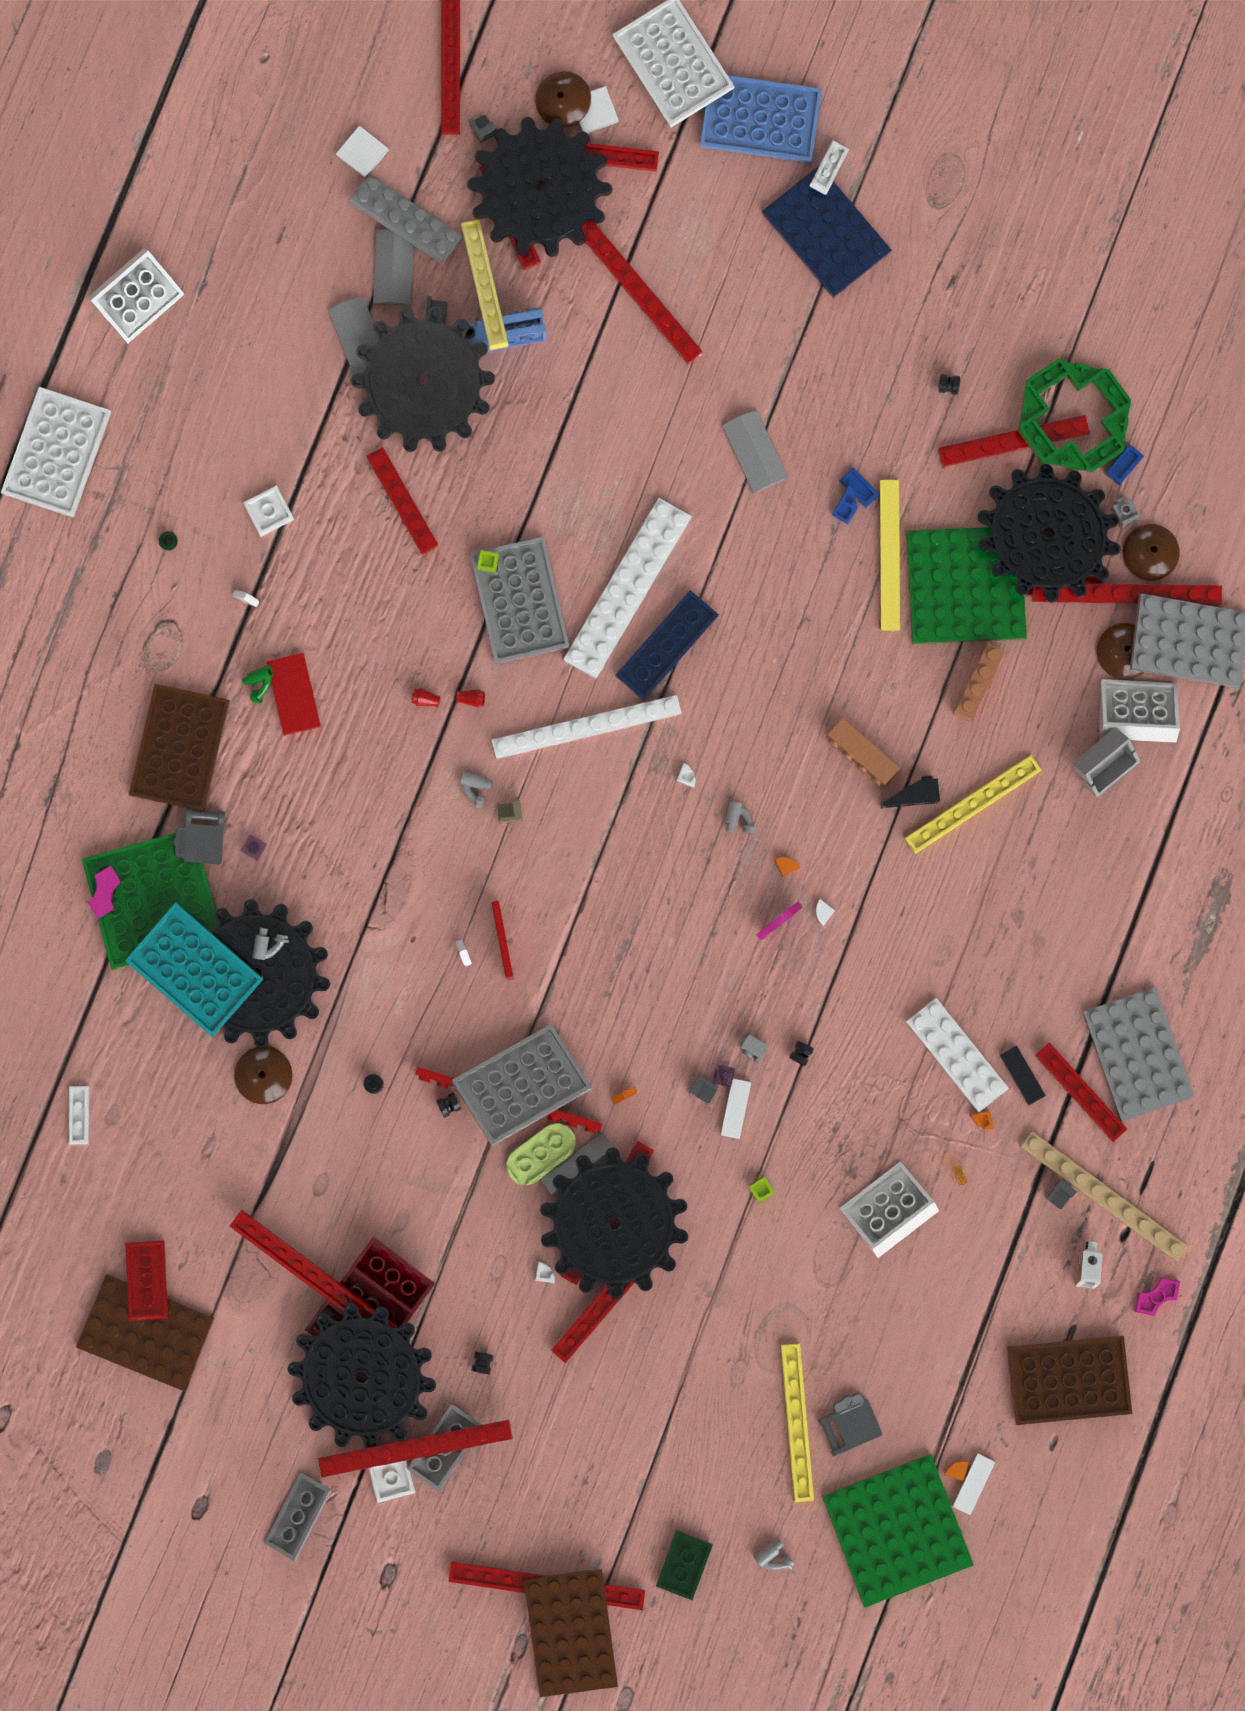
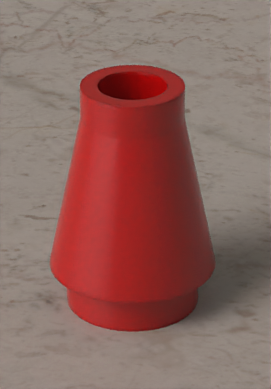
[411,688,440,707]
[456,689,485,708]

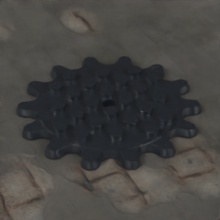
[467,117,613,257]
[351,306,495,452]
[977,464,1120,603]
[211,899,330,1048]
[540,1147,688,1299]
[287,1303,436,1448]

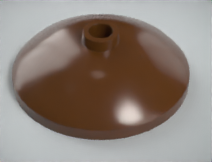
[535,71,591,128]
[1122,524,1180,581]
[1097,623,1144,680]
[234,1046,293,1104]

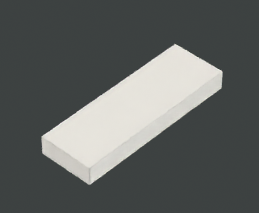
[809,140,849,195]
[721,1078,751,1139]
[69,1086,89,1145]
[952,1453,995,1515]

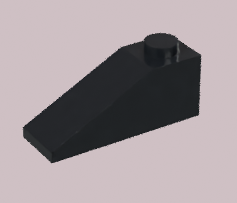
[881,776,940,809]

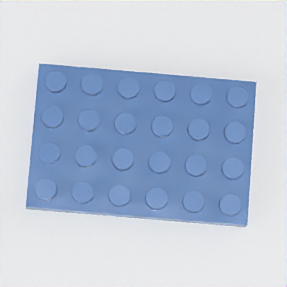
[700,75,822,163]

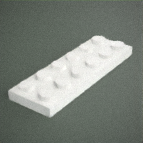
[906,998,1009,1113]

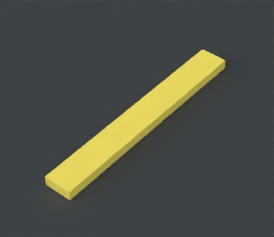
[461,219,509,350]
[880,480,900,631]
[904,755,1042,854]
[780,1343,814,1502]

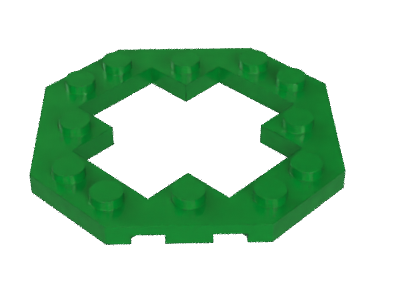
[1018,359,1131,472]

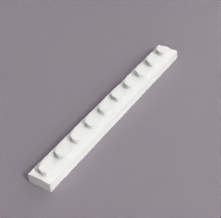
[492,695,682,759]

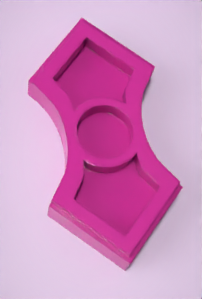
[88,866,121,919]
[756,901,802,940]
[1134,1277,1180,1316]

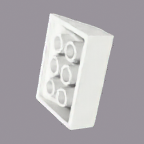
[87,249,184,343]
[1099,679,1180,742]
[839,1161,939,1258]

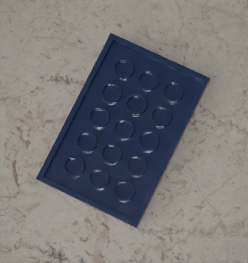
[762,165,892,298]

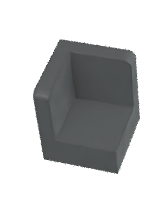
[468,115,496,143]
[425,296,447,324]
[689,1076,719,1104]
[1045,1179,1077,1209]

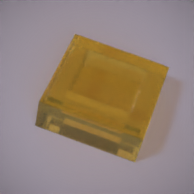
[951,1165,968,1186]

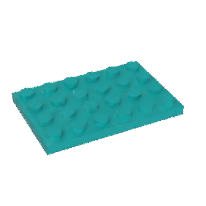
[125,902,264,1037]

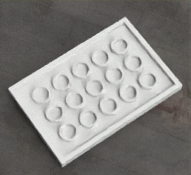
[612,0,735,128]
[1,387,111,518]

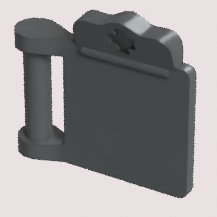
[173,809,225,865]
[818,1394,882,1456]

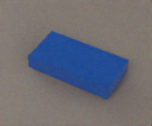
[1105,444,1144,485]
[839,468,880,508]

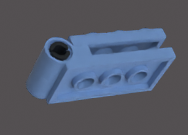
[465,308,547,351]

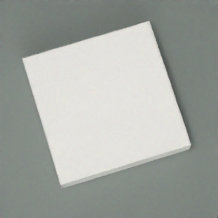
[579,86,619,133]
[336,126,389,179]
[243,485,294,537]
[369,1461,415,1503]

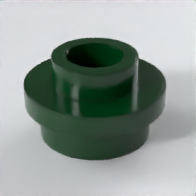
[159,531,178,551]

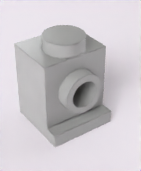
[1111,497,1141,529]
[737,1034,769,1063]

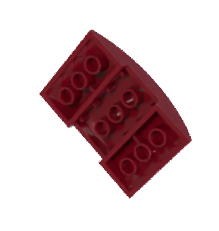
[305,1236,436,1377]

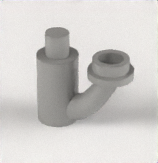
[460,772,493,809]
[724,801,757,834]
[252,927,289,960]
[753,1540,795,1570]

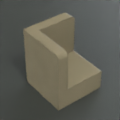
[498,800,522,824]

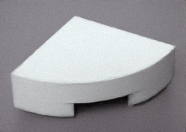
[232,590,259,607]
[676,763,696,788]
[816,899,835,926]
[455,939,472,966]
[535,1261,555,1283]

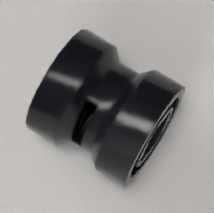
[939,374,960,395]
[789,1041,814,1066]
[363,1074,384,1094]
[436,1092,462,1118]
[471,1351,494,1375]

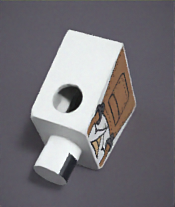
[1075,1241,1103,1289]

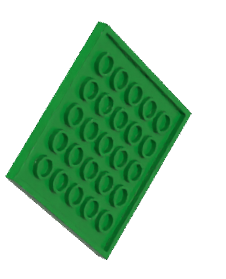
[906,527,1027,644]
[82,833,218,970]
[822,1454,974,1608]

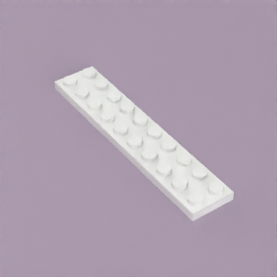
[563,498,692,679]

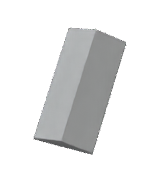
[373,229,414,306]
[328,297,378,375]
[722,410,788,494]
[540,1133,624,1201]
[407,1404,482,1491]
[265,1472,332,1561]

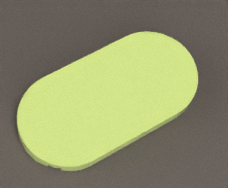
[506,1123,576,1185]

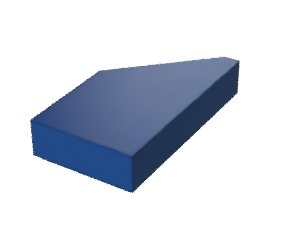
[832,484,858,524]

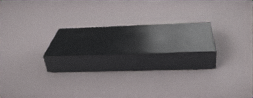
[1000,1046,1046,1106]

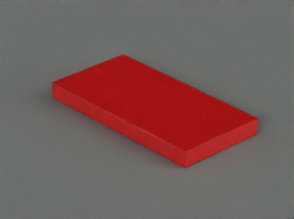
[266,653,321,736]
[491,901,514,980]
[125,1240,168,1321]

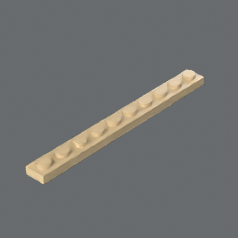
[1020,1131,1189,1263]

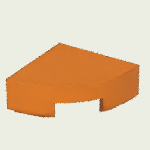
[774,857,800,877]
[611,1086,638,1104]
[970,1110,994,1129]
[944,1461,969,1481]

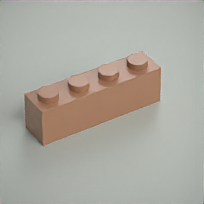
[953,643,1005,722]
[826,718,900,787]

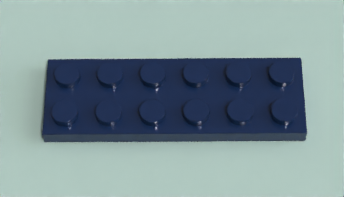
[615,590,719,701]

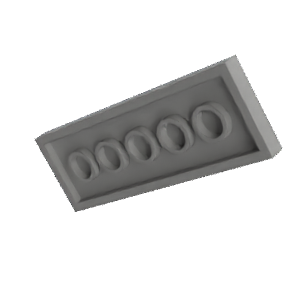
[349,175,463,264]

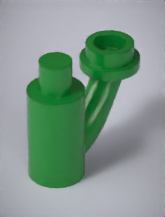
[242,665,274,704]

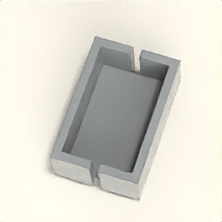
[1072,727,1141,798]

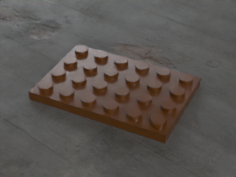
[129,684,230,812]
[76,1274,215,1391]
[1007,1336,1132,1425]
[524,1569,618,1697]

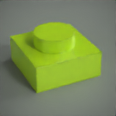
[477,550,499,573]
[748,1177,775,1203]

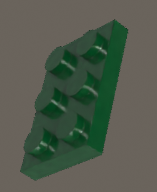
[656,1530,713,1600]

